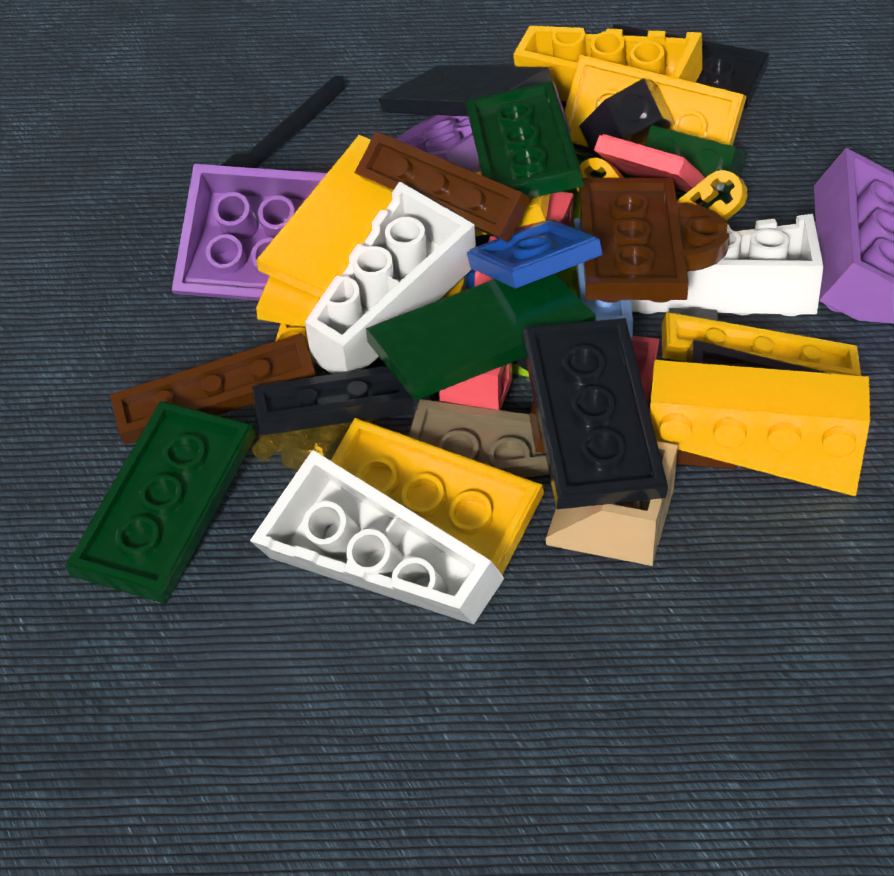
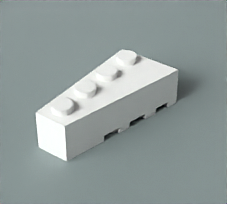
[305,182,476,374]
[631,214,823,316]
[250,450,504,624]

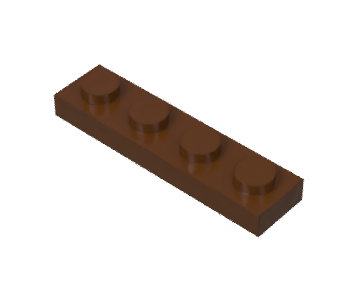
[354,131,531,243]
[110,333,316,445]

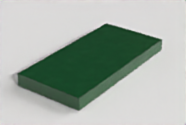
[465,81,584,199]
[366,273,596,401]
[65,401,256,604]

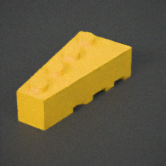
[513,26,702,102]
[650,360,870,497]

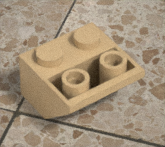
[546,441,678,566]

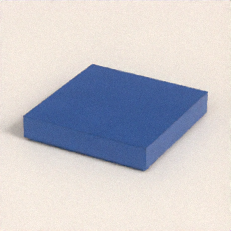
[467,219,603,289]

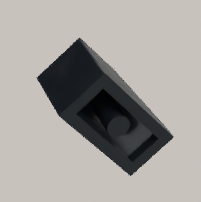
[579,78,675,160]

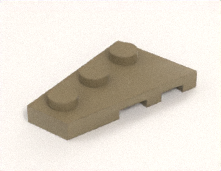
[408,399,549,478]

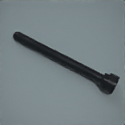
[220,76,345,168]

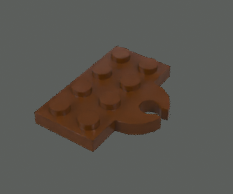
[579,178,730,303]

